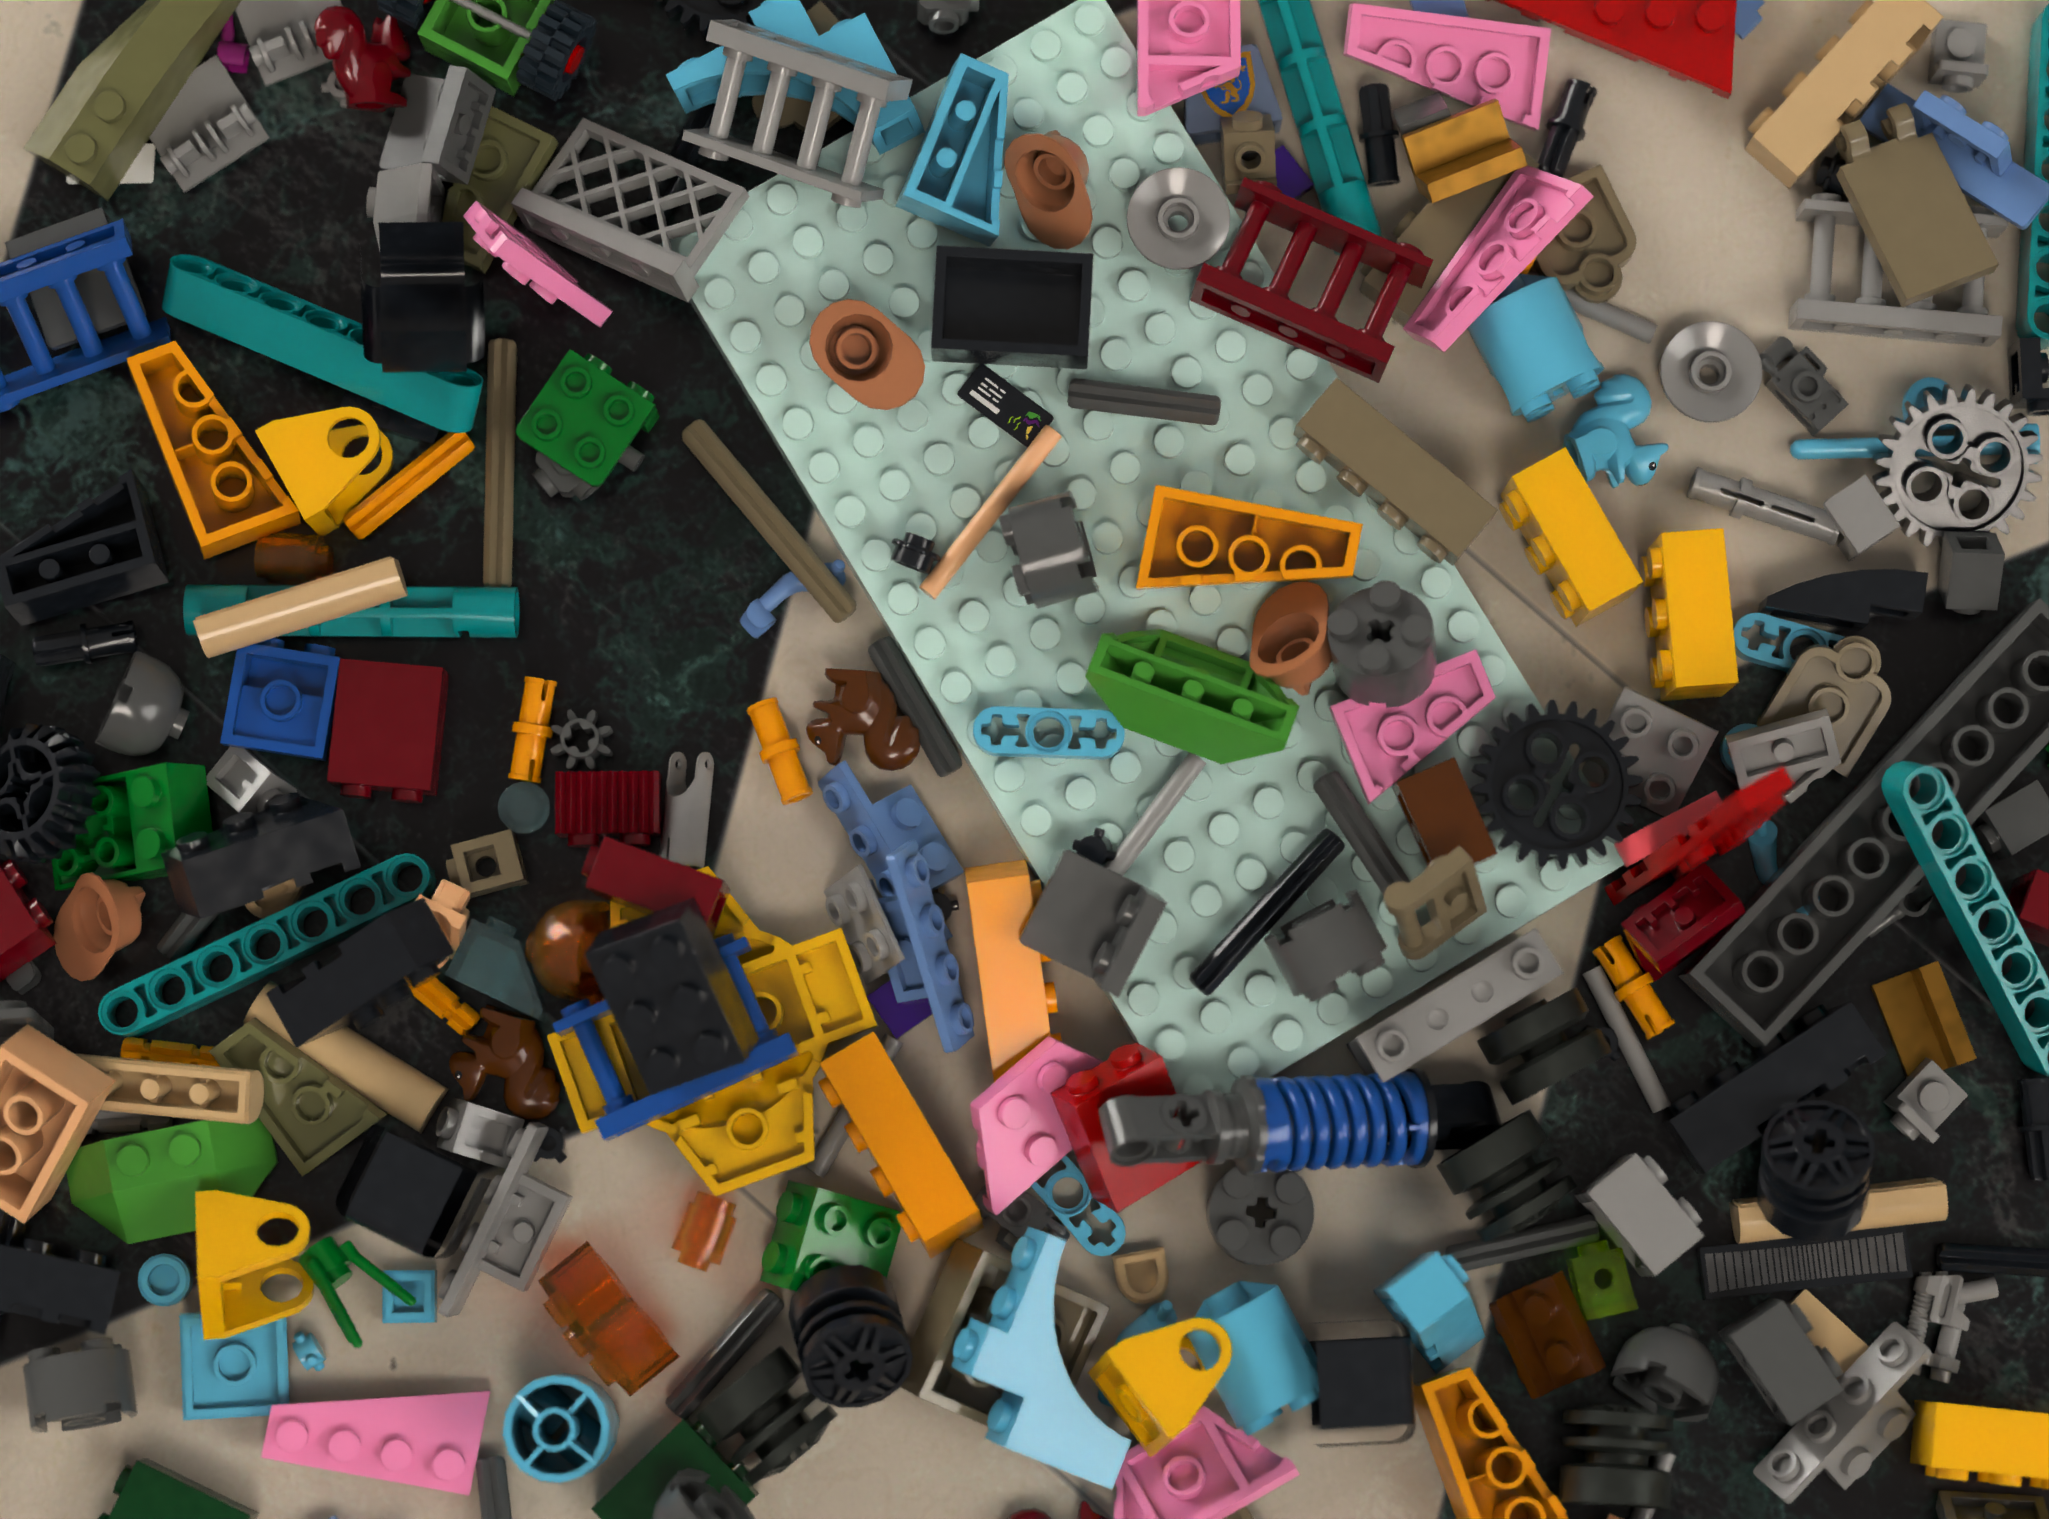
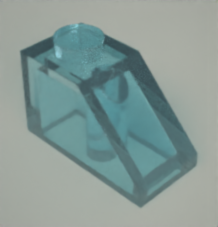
[445,916,548,1023]

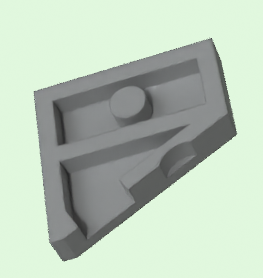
[1725,708,1841,831]

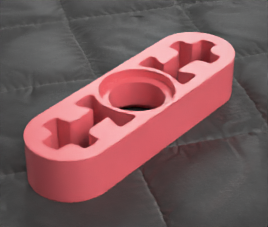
[1614,791,1723,867]

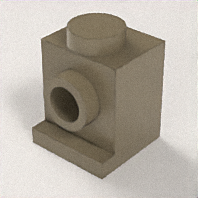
[1220,110,1277,195]
[446,829,529,898]

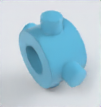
[292,1331,326,1371]

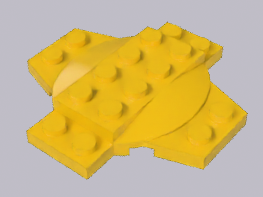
[547,866,878,1197]

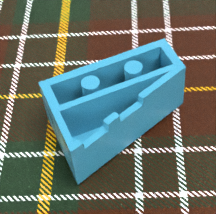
[895,53,1009,247]
[1373,1251,1486,1374]

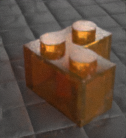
[538,1241,680,1397]

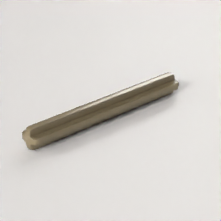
[483,338,517,587]
[682,419,857,623]

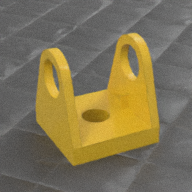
[255,407,394,538]
[195,1190,314,1340]
[1087,1318,1232,1458]

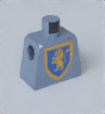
[1184,44,1282,146]

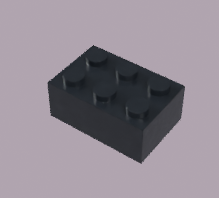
[931,246,1093,369]
[584,897,759,1095]

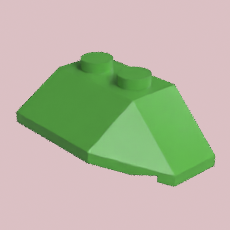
[1085,629,1300,764]
[66,1118,278,1244]

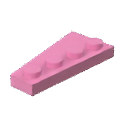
[1343,3,1551,131]
[1403,166,1594,352]
[261,1390,490,1495]

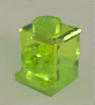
[1566,1240,1638,1321]

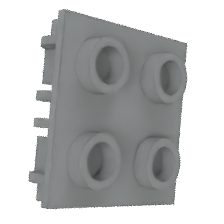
[235,0,343,87]
[149,55,270,193]
[1581,686,1719,817]
[824,864,905,985]

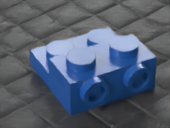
[220,638,342,761]

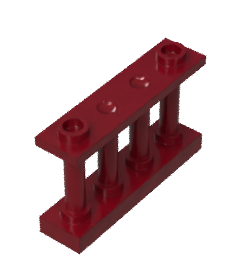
[1190,177,1434,383]

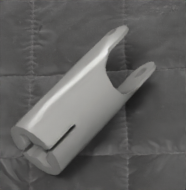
[659,752,714,870]

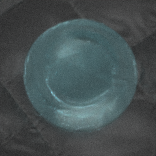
[498,782,550,834]

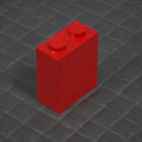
[1051,1042,1202,1213]

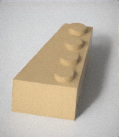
[1744,0,1944,190]

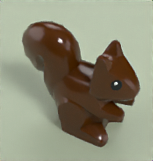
[806,668,921,771]
[449,1004,561,1120]

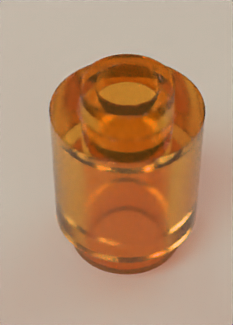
[254,532,334,585]
[671,1191,737,1272]

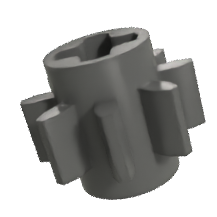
[550,709,613,771]

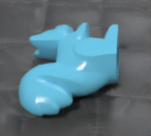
[1563,374,1669,488]

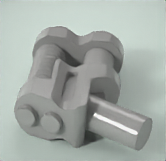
[1907,1271,1999,1384]

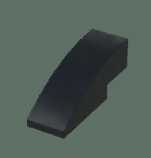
[1758,569,1929,632]

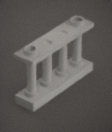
[682,19,912,208]
[1788,193,2009,347]
[1346,928,1564,1083]

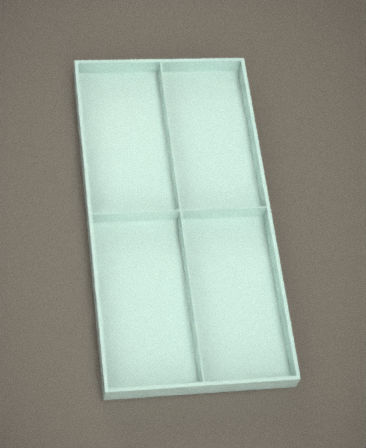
[659,0,1624,1095]

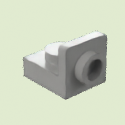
[1928,19,1989,93]
[206,746,297,815]
[1884,1057,1968,1144]
[436,1098,525,1169]

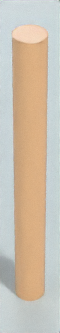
[919,425,1062,600]

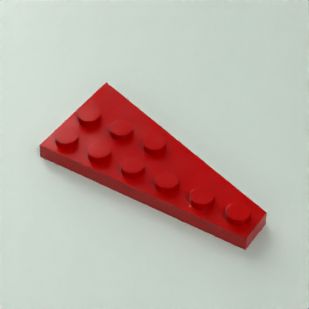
[1485,0,1737,99]
[1604,766,1794,906]

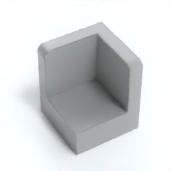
[1823,475,1901,561]

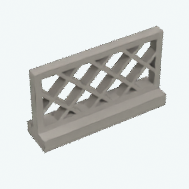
[511,118,749,302]

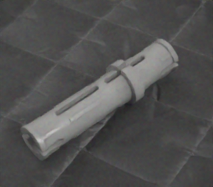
[1687,467,1840,546]

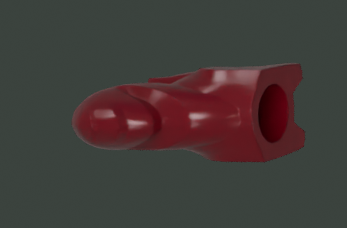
[314,5,411,113]

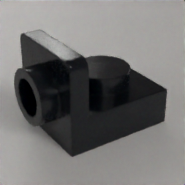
[2007,338,2049,416]

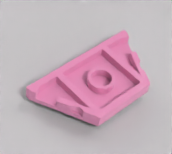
[1137,0,1241,116]
[463,201,613,327]
[970,1036,1104,1216]
[1114,1406,1299,1519]

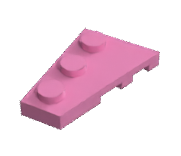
[1329,649,1496,805]

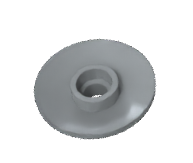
[1127,167,1230,270]
[1660,321,1762,423]

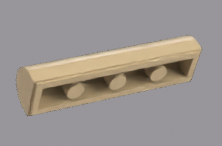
[193,556,408,659]
[244,981,449,1133]
[74,1053,264,1124]
[1729,1177,1948,1244]

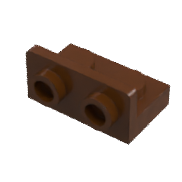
[1489,1270,1607,1399]

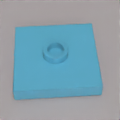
[179,1312,290,1420]

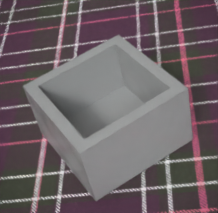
[1574,1153,1704,1277]

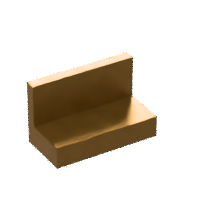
[1401,98,1528,204]
[1870,961,1977,1078]

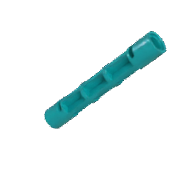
[1257,0,1383,256]
[183,584,520,638]

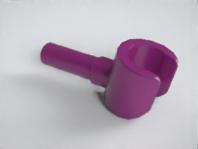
[217,14,250,73]

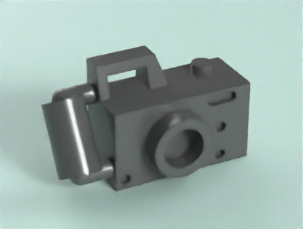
[1760,337,1849,437]
[973,1183,1070,1253]

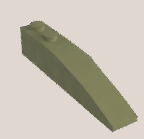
[24,0,241,201]

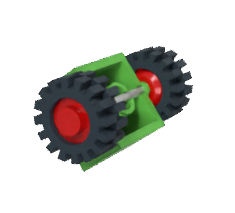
[377,0,597,101]

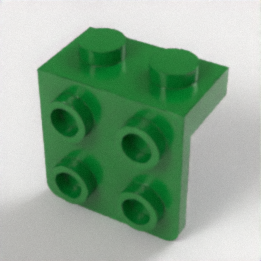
[516,349,660,487]
[760,1180,901,1291]

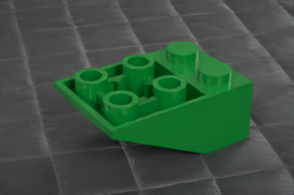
[52,762,213,891]

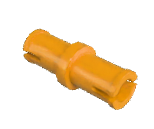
[508,676,557,783]
[746,697,813,805]
[1592,935,1676,1040]

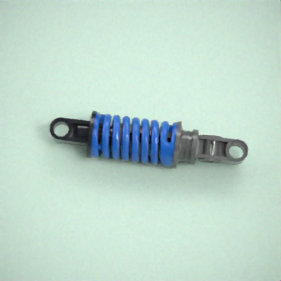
[1099,1068,1503,1176]

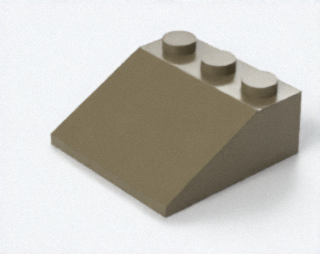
[900,1239,1110,1426]

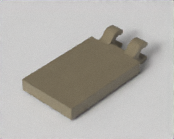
[1834,103,1999,307]

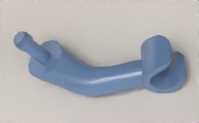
[740,559,846,638]

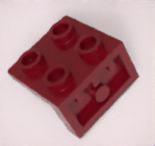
[1620,863,1745,983]

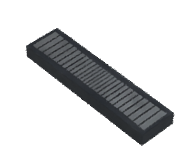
[1697,1225,1913,1300]

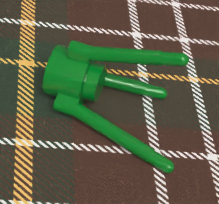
[299,1236,416,1348]

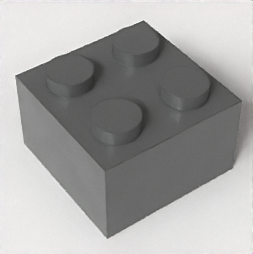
[1718,1297,1844,1426]

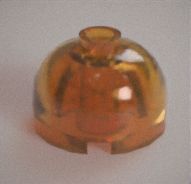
[525,899,611,1005]

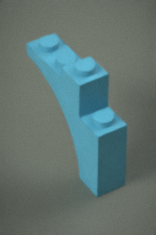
[666,0,925,155]
[951,1226,1132,1490]

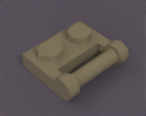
[1384,846,1487,960]

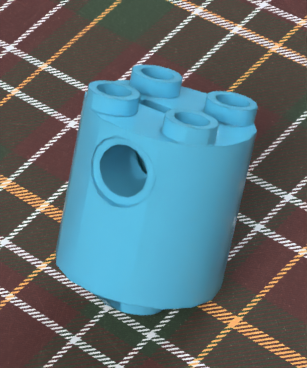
[1467,274,1604,423]
[1187,1281,1319,1436]
[503,1373,620,1483]

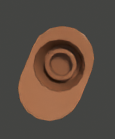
[1004,130,1093,249]
[809,299,925,410]
[1249,581,1332,696]
[53,872,146,981]

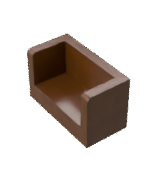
[1392,757,1497,866]

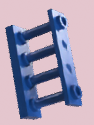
[0,219,171,413]
[552,933,799,1141]

